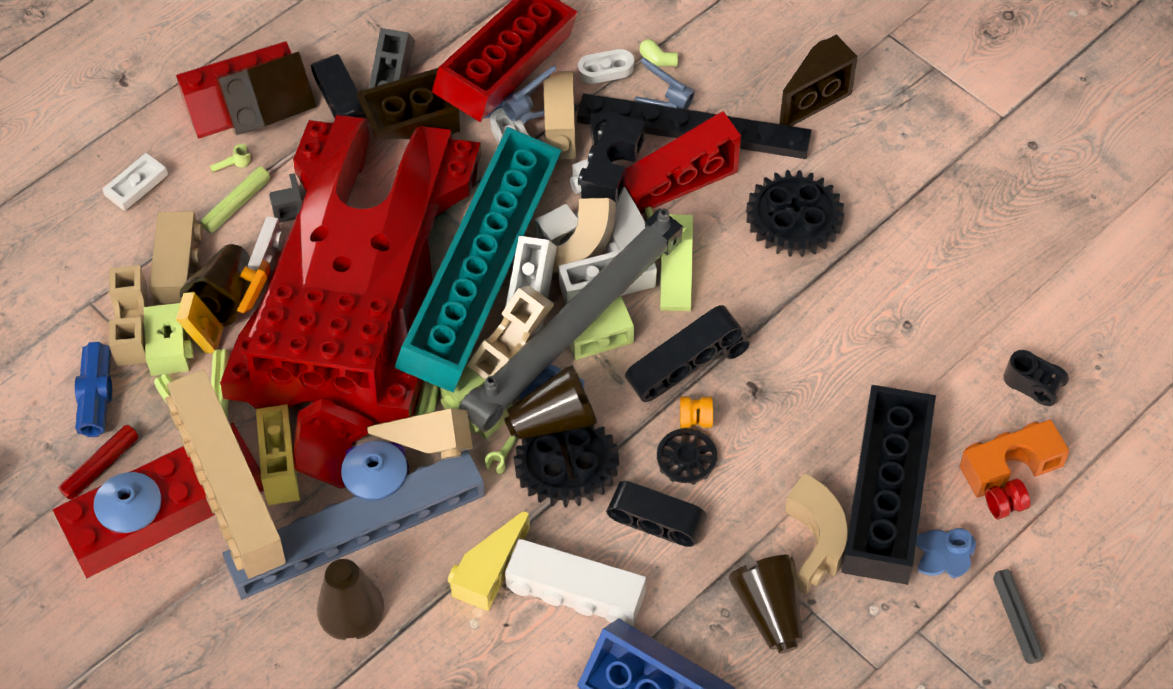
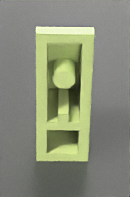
[660,214,693,311]

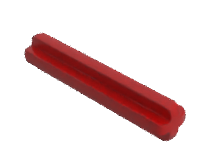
[58,424,139,500]

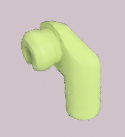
[639,39,678,67]

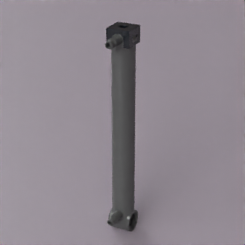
[459,208,683,432]

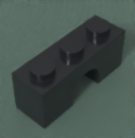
[578,113,645,206]

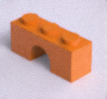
[959,419,1070,498]

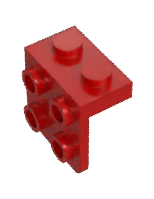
[293,398,373,489]

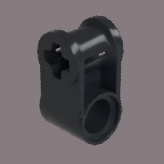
[1003,350,1069,406]

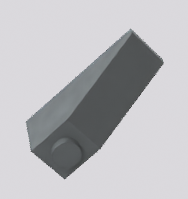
[369,28,415,88]

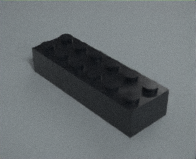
[841,385,936,585]

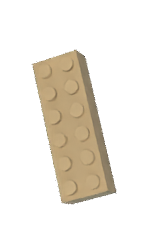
[165,368,286,579]

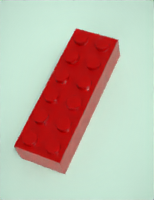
[432,0,578,122]
[52,422,264,579]

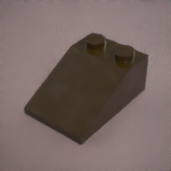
[779,34,858,126]
[215,51,317,135]
[356,68,461,139]

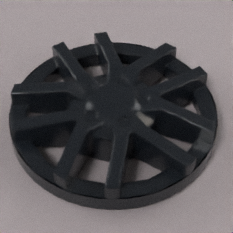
[657,428,717,485]

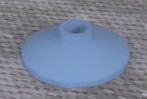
[341,441,407,500]
[94,472,161,533]

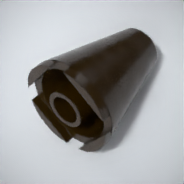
[180,244,250,326]
[504,365,597,439]
[729,554,803,654]
[317,559,384,640]

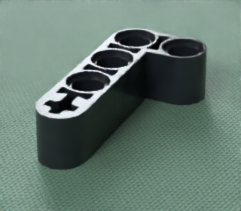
[625,305,750,402]

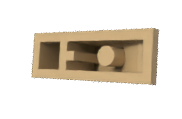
[367,408,473,459]

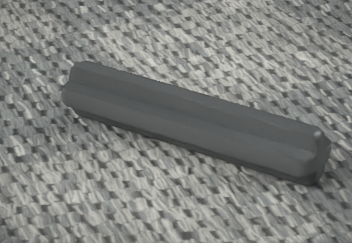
[993,569,1044,664]

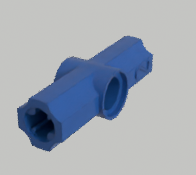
[74,342,113,437]

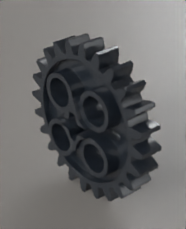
[746,170,844,257]
[514,424,620,507]

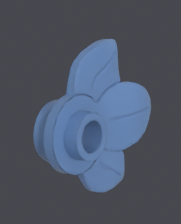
[916,528,976,579]

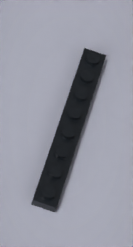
[577,93,811,159]

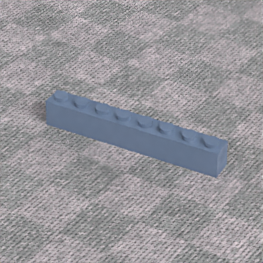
[222,450,485,600]

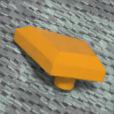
[237,259,271,314]

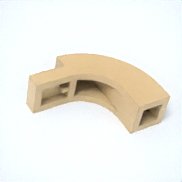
[544,71,576,159]
[552,198,616,276]
[785,473,848,594]

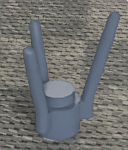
[634,58,695,110]
[502,66,576,123]

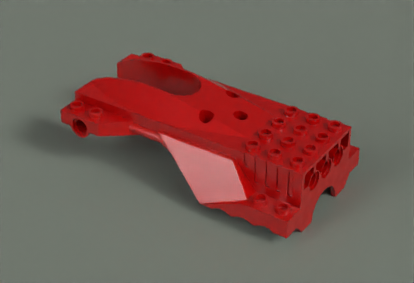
[220,115,481,426]

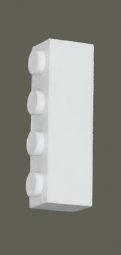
[570,159,645,253]
[505,539,646,626]

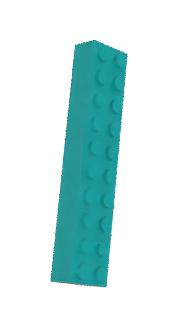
[394,126,562,393]

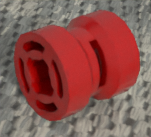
[985,478,1030,520]

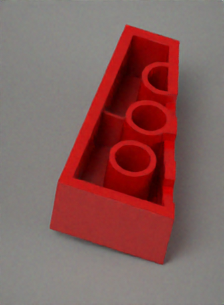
[625,111,741,214]

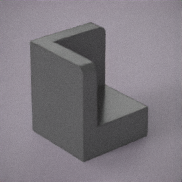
[269,173,302,223]

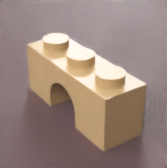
[109,265,148,366]
[467,285,554,380]

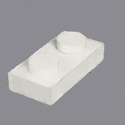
[103,153,168,211]
[248,216,284,273]

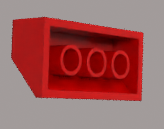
[176,41,291,139]

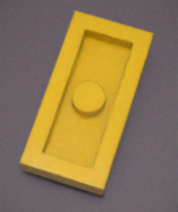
[176,292,224,354]

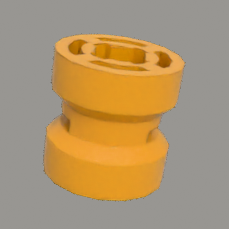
[680,396,713,428]

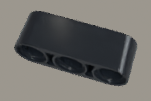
[310,54,367,119]
[606,481,707,547]

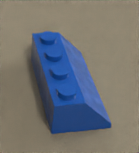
[577,618,736,689]

